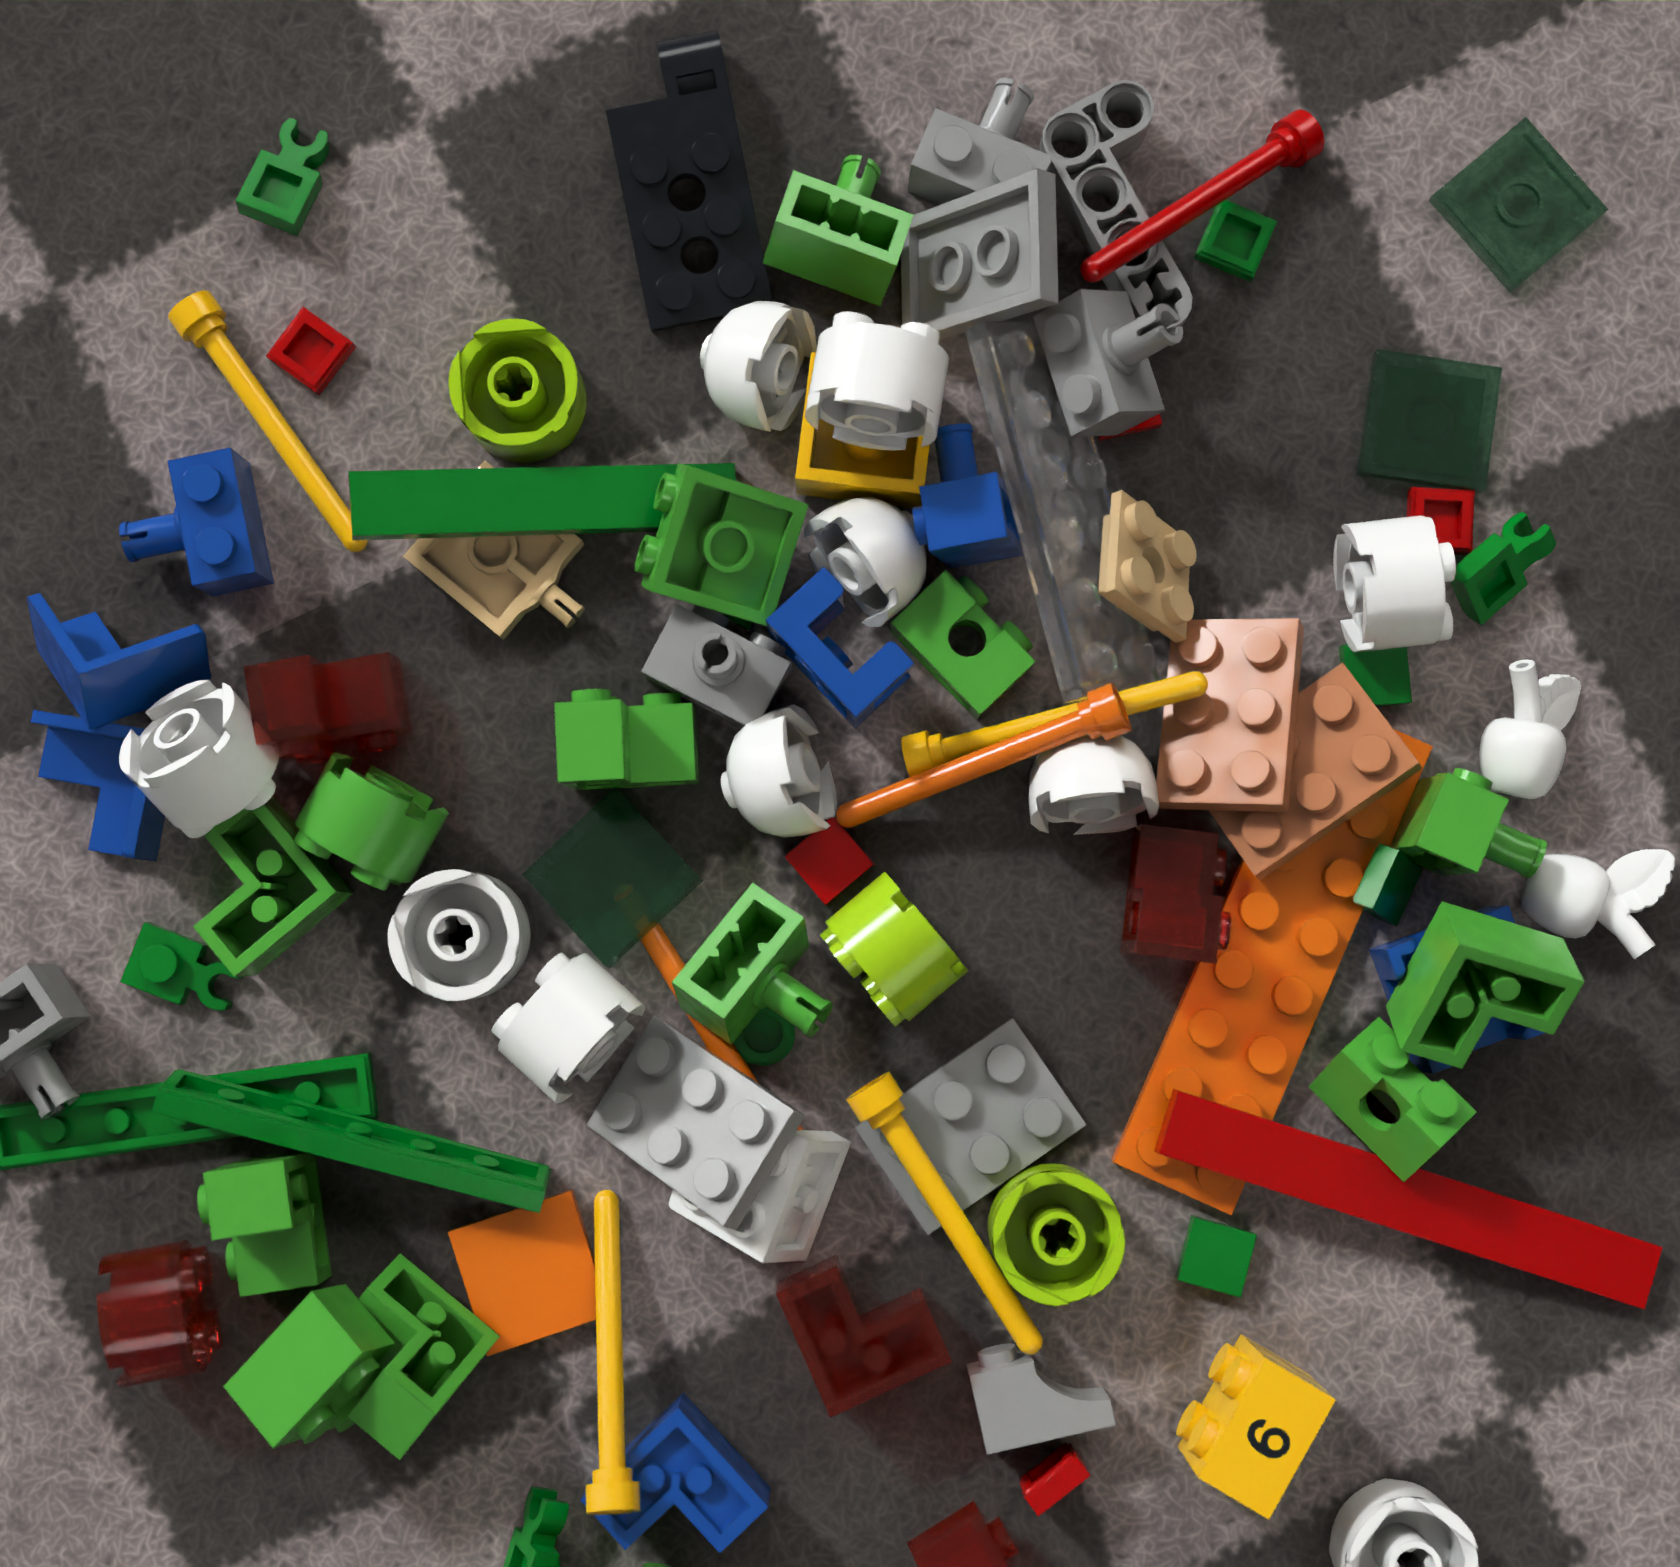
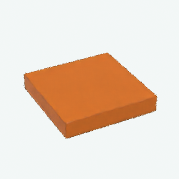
[448,1189,596,1357]

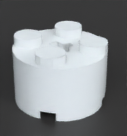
[805,312,949,451]
[1333,515,1456,652]
[119,680,279,838]
[388,869,531,1001]
[491,953,645,1104]
[1329,1478,1479,1567]

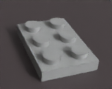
[901,168,1059,340]
[586,1015,806,1230]
[855,1018,1086,1235]

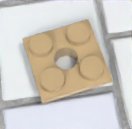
[1098,490,1197,643]

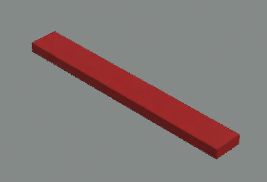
[1154,1089,1663,1310]

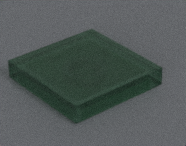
[1428,117,1609,293]
[1356,349,1502,494]
[522,787,703,968]

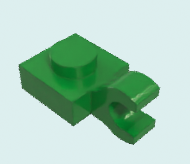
[1450,512,1556,625]

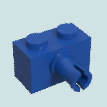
[913,423,1024,568]
[119,447,274,597]

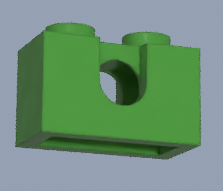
[889,570,1036,720]
[1308,1017,1477,1182]

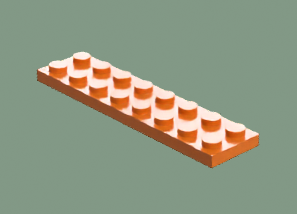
[1111,729,1433,1216]

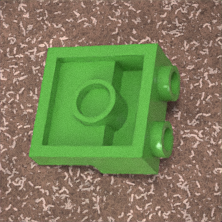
[635,463,809,626]

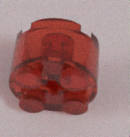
[97,1240,223,1388]

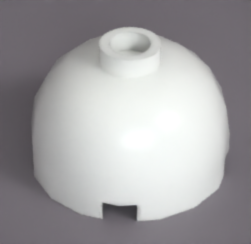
[700,301,817,432]
[804,496,926,627]
[721,705,837,838]
[1028,734,1159,835]

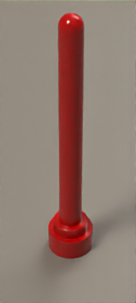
[1080,109,1325,283]

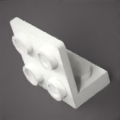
[669,1130,851,1263]

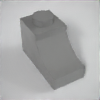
[966,1343,1116,1455]

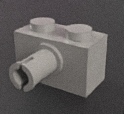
[908,78,1053,205]
[1033,289,1183,437]
[641,604,792,728]
[0,964,91,1120]

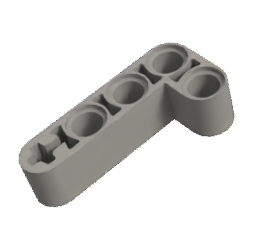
[1038,80,1193,332]

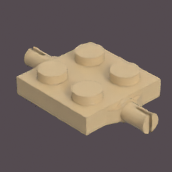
[403,460,585,640]

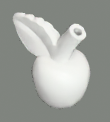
[1480,660,1581,799]
[1520,849,1675,959]

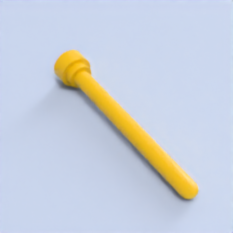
[168,290,368,552]
[901,671,1208,777]
[846,1071,1043,1355]
[586,1189,640,1515]

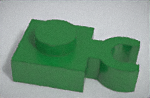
[235,118,330,236]
[120,922,244,1010]
[503,1486,569,1567]

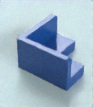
[27,593,212,730]
[31,710,165,862]
[580,1392,771,1553]

